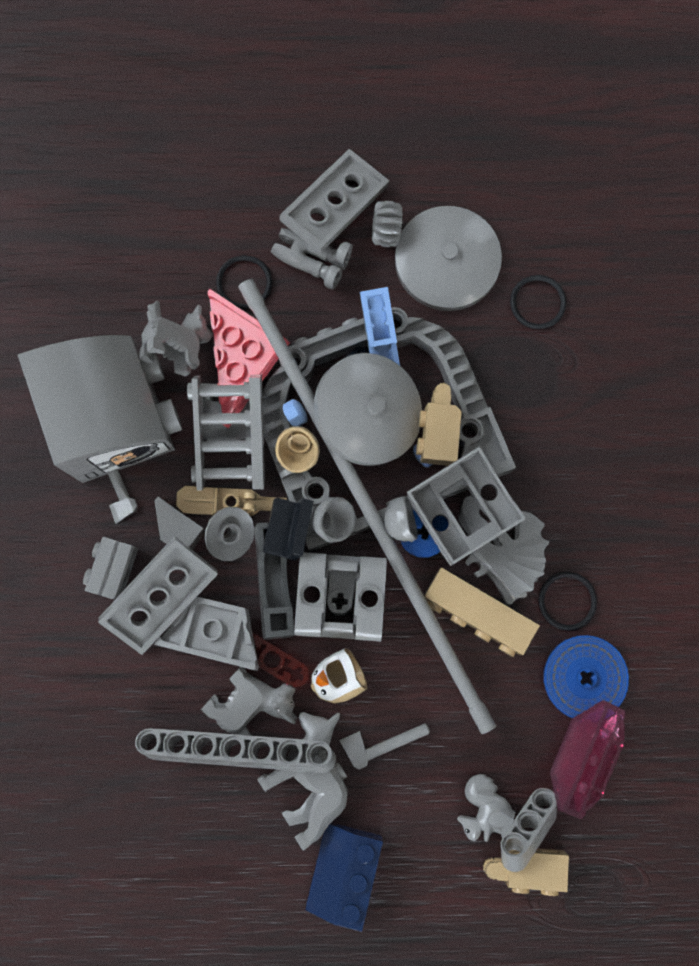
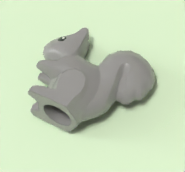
[457,774,516,842]

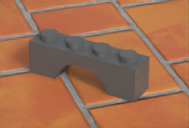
[254,523,294,640]

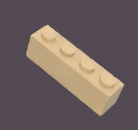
[424,567,540,657]

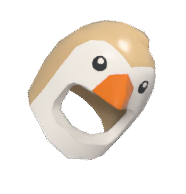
[311,648,367,703]

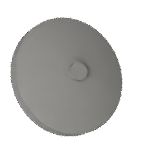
[395,206,502,311]
[314,353,422,466]

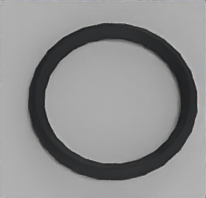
[216,255,272,310]
[510,275,566,329]
[538,572,597,631]

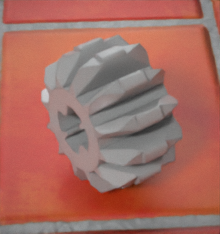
[372,201,403,247]

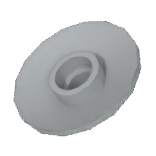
[204,507,255,561]

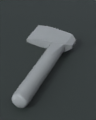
[108,470,138,524]
[339,723,430,769]

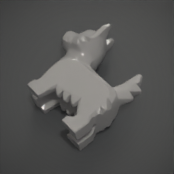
[139,301,213,376]
[201,667,298,736]

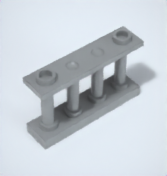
[187,375,265,490]

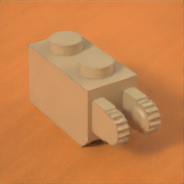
[416,383,461,466]
[482,848,569,896]

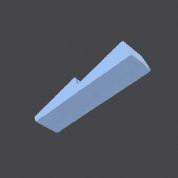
[360,287,400,366]

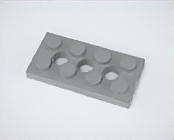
[280,149,389,253]
[98,536,218,655]

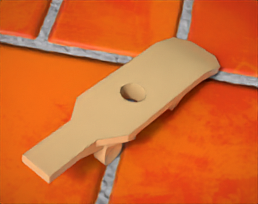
[176,486,287,517]

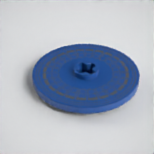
[543,635,629,721]

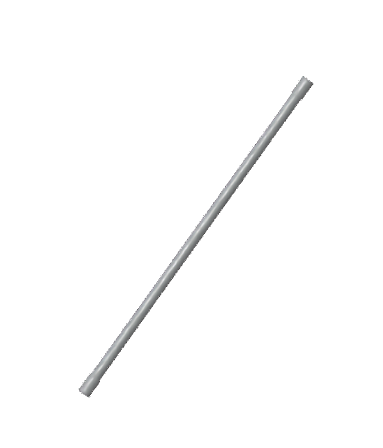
[238,279,496,734]

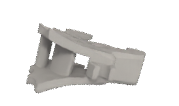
[458,496,549,606]

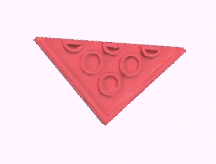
[208,289,290,429]

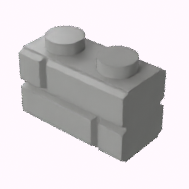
[83,537,139,600]

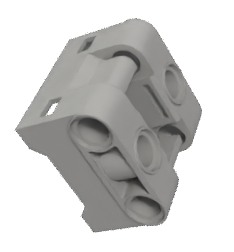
[406,447,526,566]
[294,552,387,642]

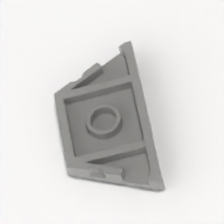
[154,597,259,671]

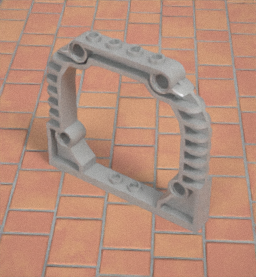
[263,307,516,552]

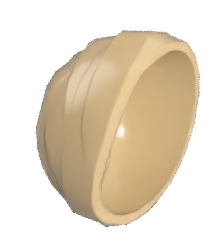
[275,426,320,473]

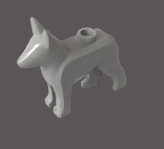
[257,712,348,851]

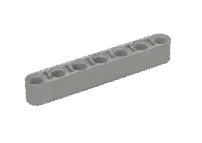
[135,728,336,773]

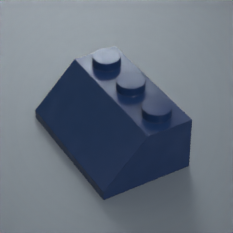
[305,823,383,932]

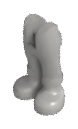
[271,228,353,290]

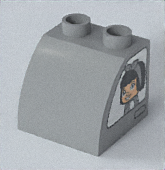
[18,335,183,483]

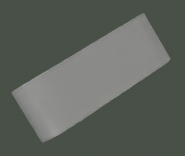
[501,788,557,872]

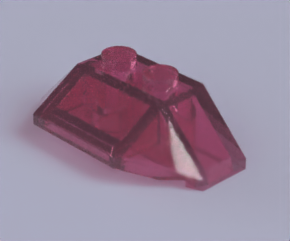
[550,700,625,819]

